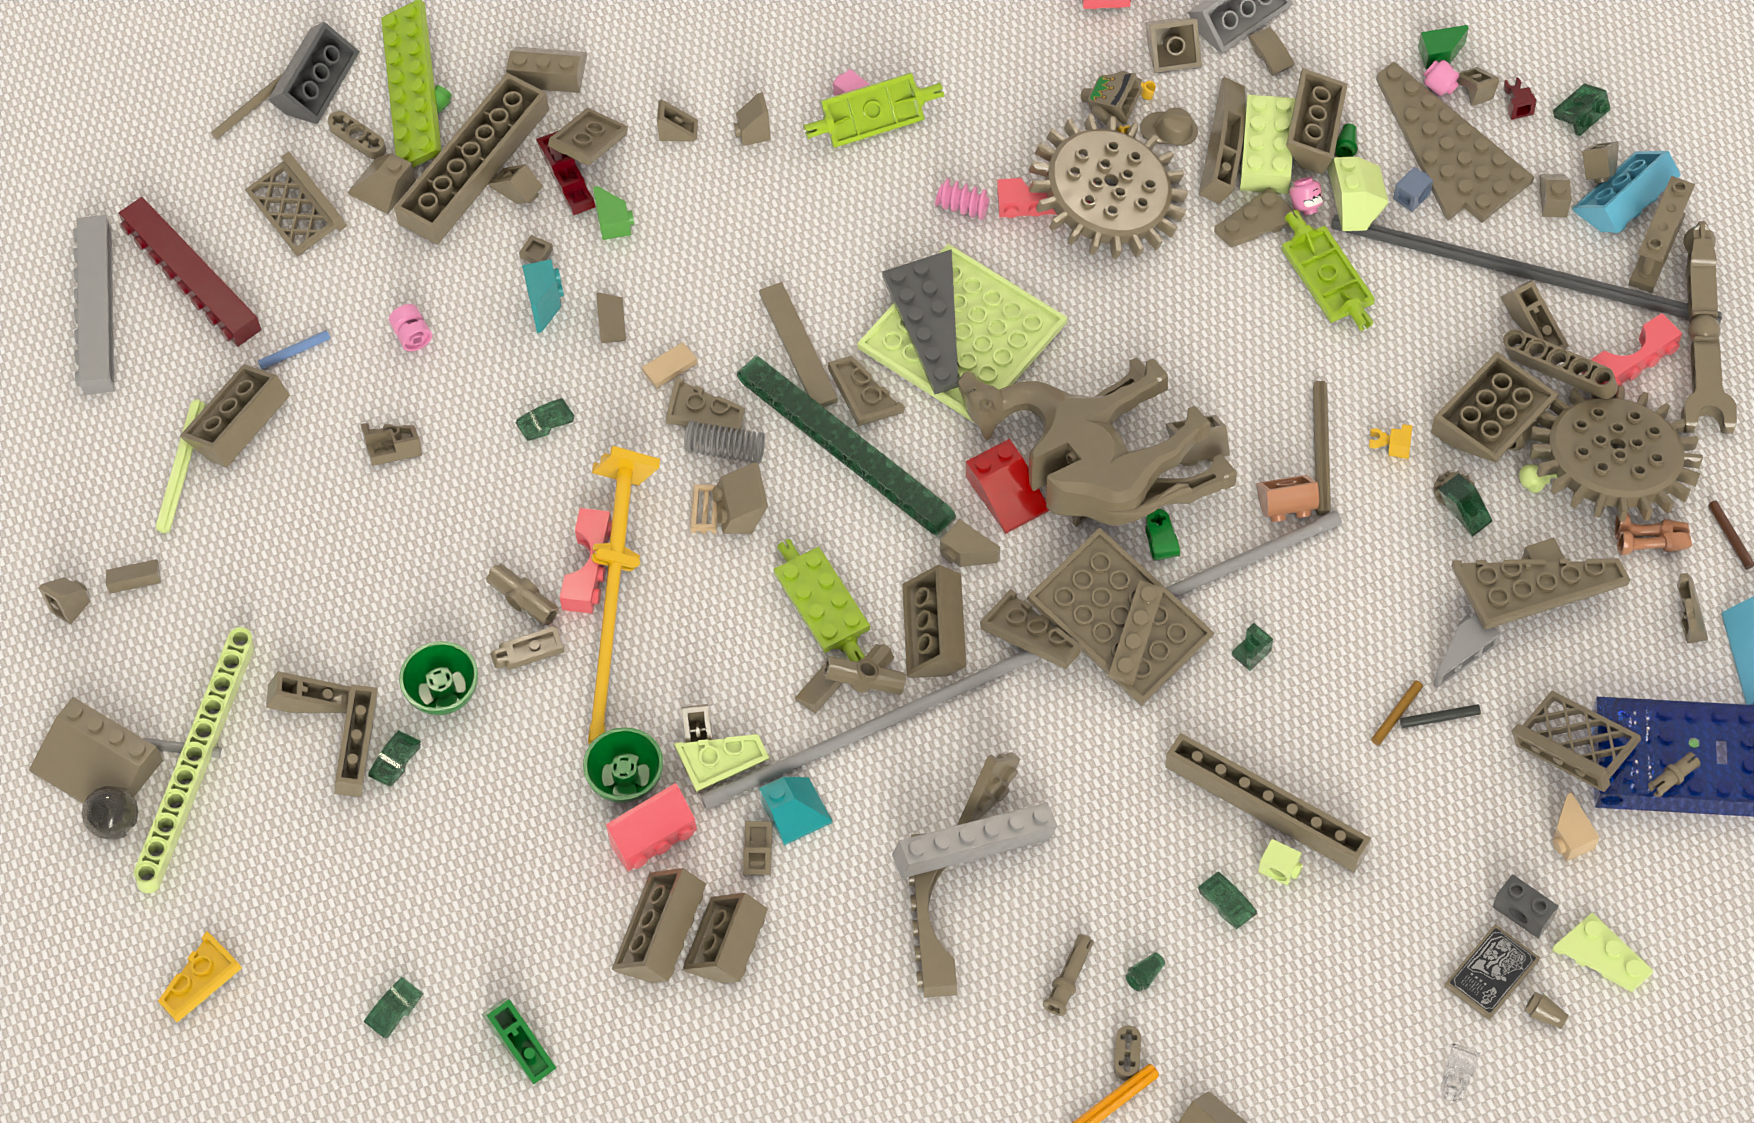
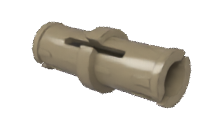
[1648,752,1700,797]

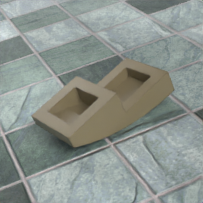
[1248,27,1295,76]
[743,821,773,875]

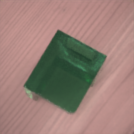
[1232,623,1273,671]

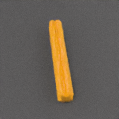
[1072,1064,1159,1123]

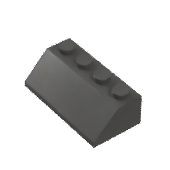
[268,22,360,124]

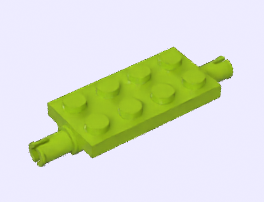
[803,72,944,148]
[1281,210,1375,331]
[773,539,870,662]

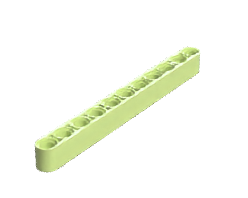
[134,627,254,894]

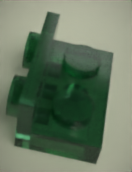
[1552,83,1610,136]

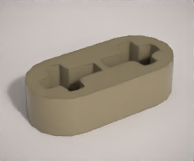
[1114,1025,1141,1081]

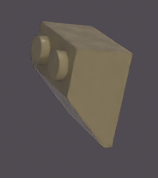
[1166,415,1230,466]
[712,463,768,534]

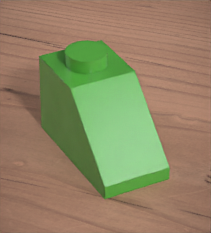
[593,186,635,240]

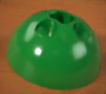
[399,641,478,716]
[583,727,663,804]

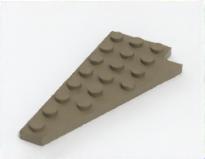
[1376,61,1534,223]

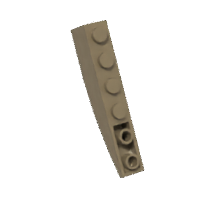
[1198,77,1246,204]

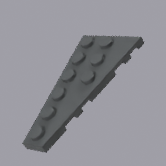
[882,249,958,395]

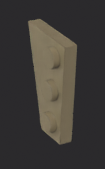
[665,376,745,434]

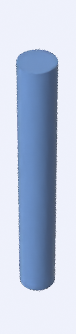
[258,330,330,369]

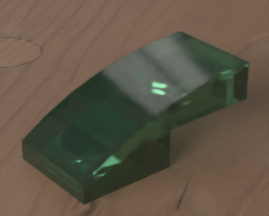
[515,398,575,441]
[368,730,421,787]
[1198,871,1257,930]
[363,977,424,1038]

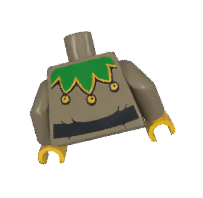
[1081,71,1156,134]

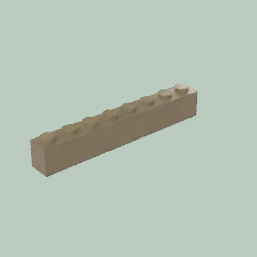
[1165,733,1371,873]

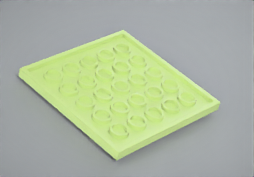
[857,244,1068,423]

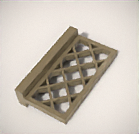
[245,151,347,257]
[1511,690,1641,792]

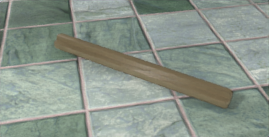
[1313,381,1331,516]

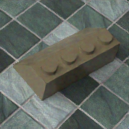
[1286,68,1348,175]
[180,364,290,468]
[902,564,966,678]
[612,868,706,983]

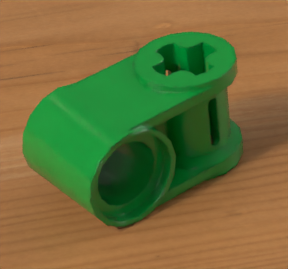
[1145,509,1180,561]

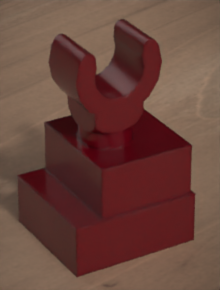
[1503,77,1537,120]

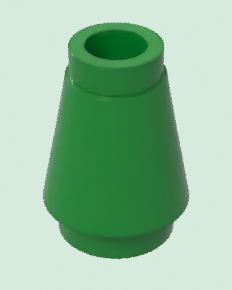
[1335,123,1358,157]

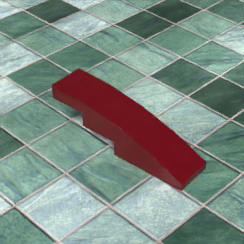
[536,131,596,216]

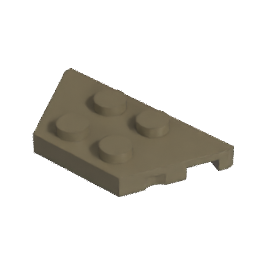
[957,752,1021,825]

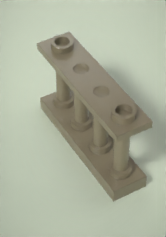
[1628,176,1695,293]

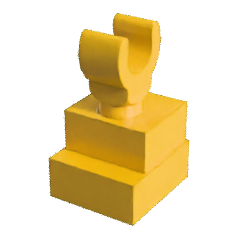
[1369,424,1413,459]

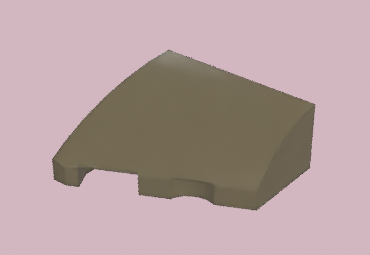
[361,423,422,466]
[1677,573,1708,644]

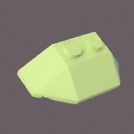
[1327,157,1388,231]

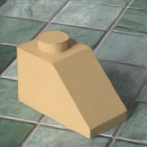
[1553,792,1600,861]

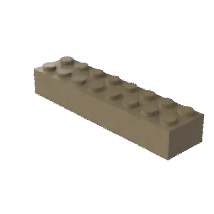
[394,73,549,245]

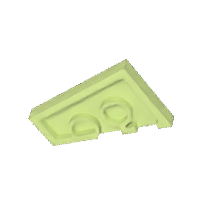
[673,734,769,793]
[1552,913,1653,992]

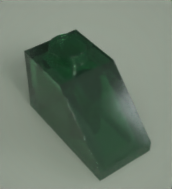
[1438,473,1493,537]

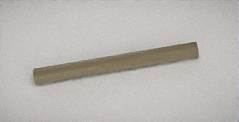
[211,74,283,139]

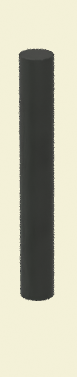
[1400,704,1481,728]

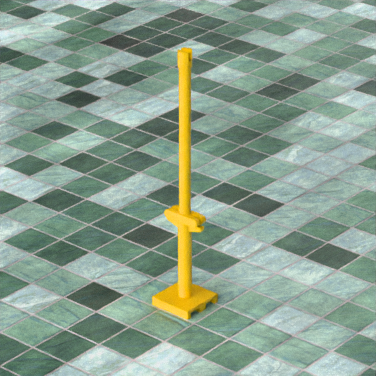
[588,446,660,744]

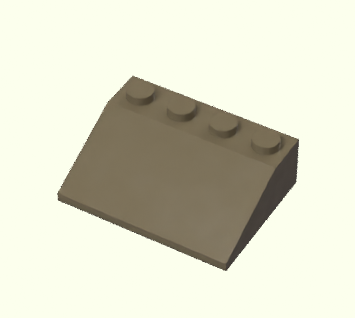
[1431,352,1559,463]
[29,697,163,822]

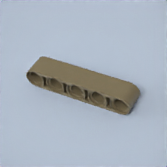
[1503,329,1618,399]

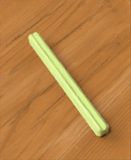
[155,399,206,534]

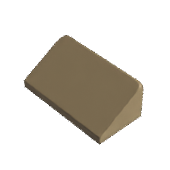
[596,293,626,343]
[105,559,161,594]
[795,664,842,714]

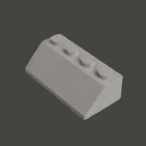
[1188,0,1293,53]

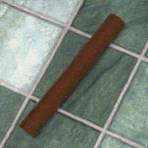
[1708,500,1754,569]

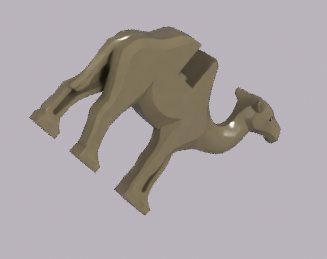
[958,357,1237,526]

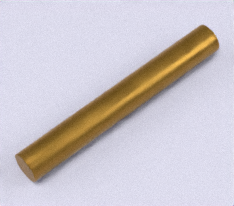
[1371,680,1423,746]

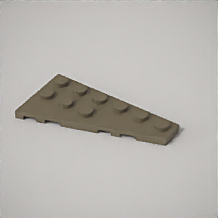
[1451,558,1631,630]

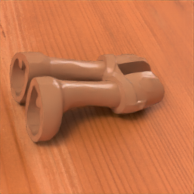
[1615,513,1692,555]

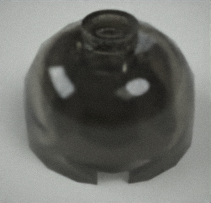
[81,786,139,840]

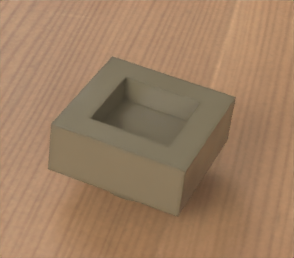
[519,235,553,263]

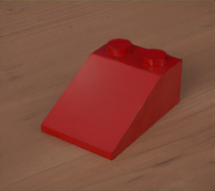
[966,439,1049,534]

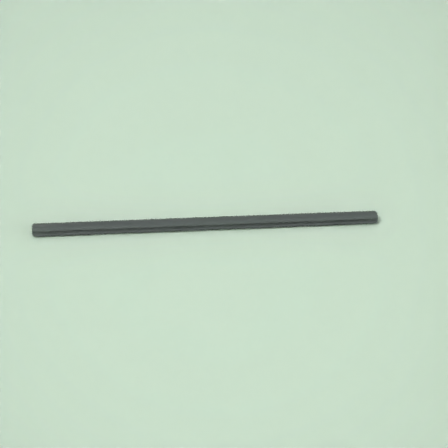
[1331,215,1723,325]

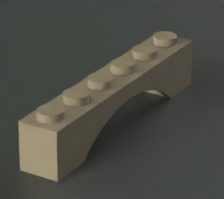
[909,833,957,998]

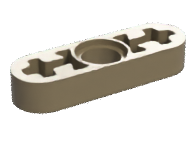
[328,111,386,159]

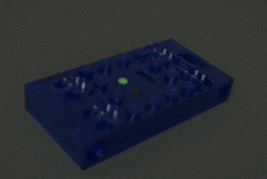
[1592,696,1754,817]

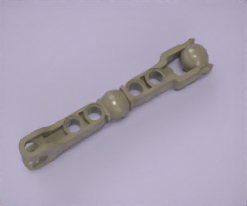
[1681,221,1737,434]

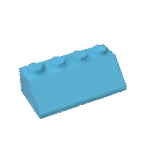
[1572,151,1681,233]
[1721,596,1754,708]

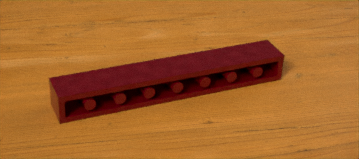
[118,197,262,347]

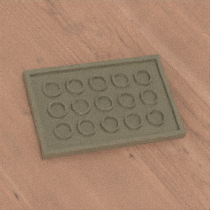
[1027,527,1215,707]

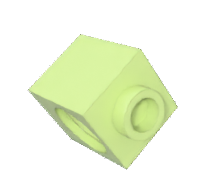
[1258,839,1303,886]

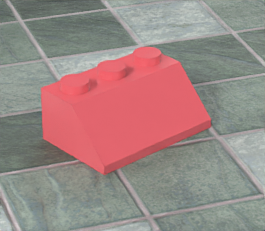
[606,783,697,872]

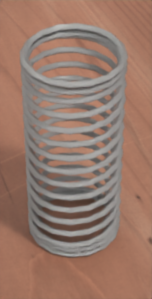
[684,420,766,464]

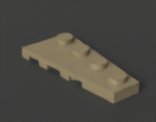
[980,589,1081,669]

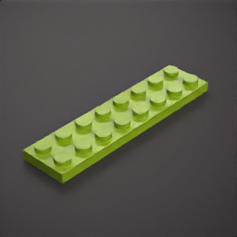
[381,0,442,168]

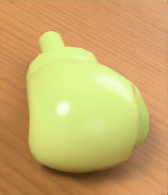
[1519,464,1558,493]

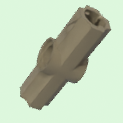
[486,563,559,626]

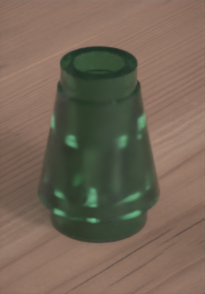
[1125,952,1165,992]

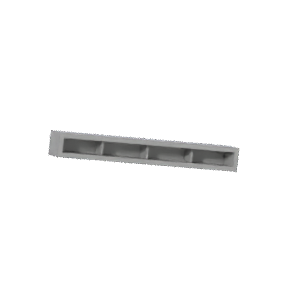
[73,215,114,395]

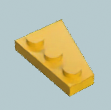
[158,931,242,1022]

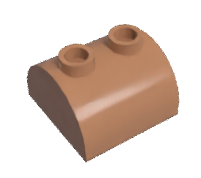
[1256,475,1319,522]

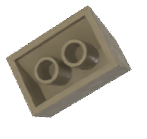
[506,47,587,93]
[682,893,768,984]

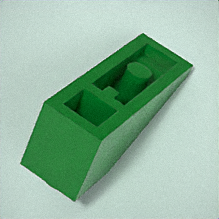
[481,998,556,1085]

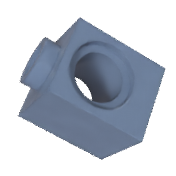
[1393,167,1433,212]

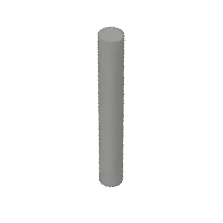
[143,737,222,758]

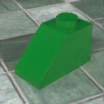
[1418,25,1469,69]

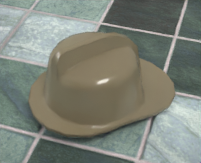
[1140,107,1198,146]

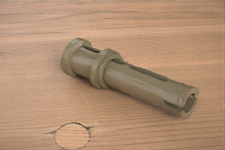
[1042,934,1094,1016]

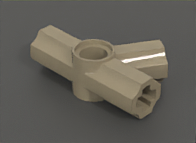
[823,644,906,695]

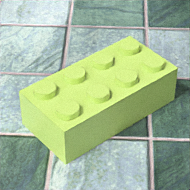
[1240,95,1295,194]

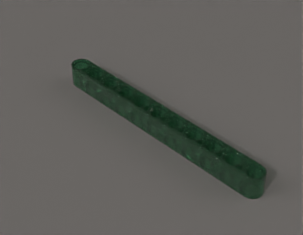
[737,356,956,536]

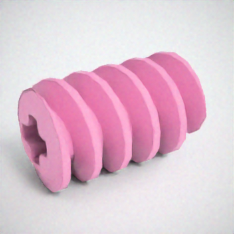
[935,178,990,220]

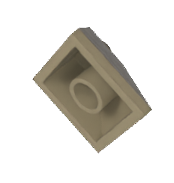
[1145,18,1202,73]
[348,153,416,214]

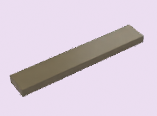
[759,282,838,411]

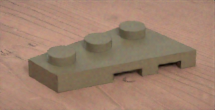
[1214,188,1295,247]
[828,356,905,426]

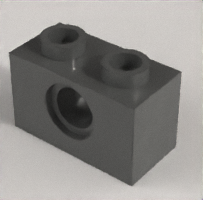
[1492,874,1559,939]

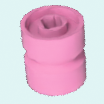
[388,304,432,351]

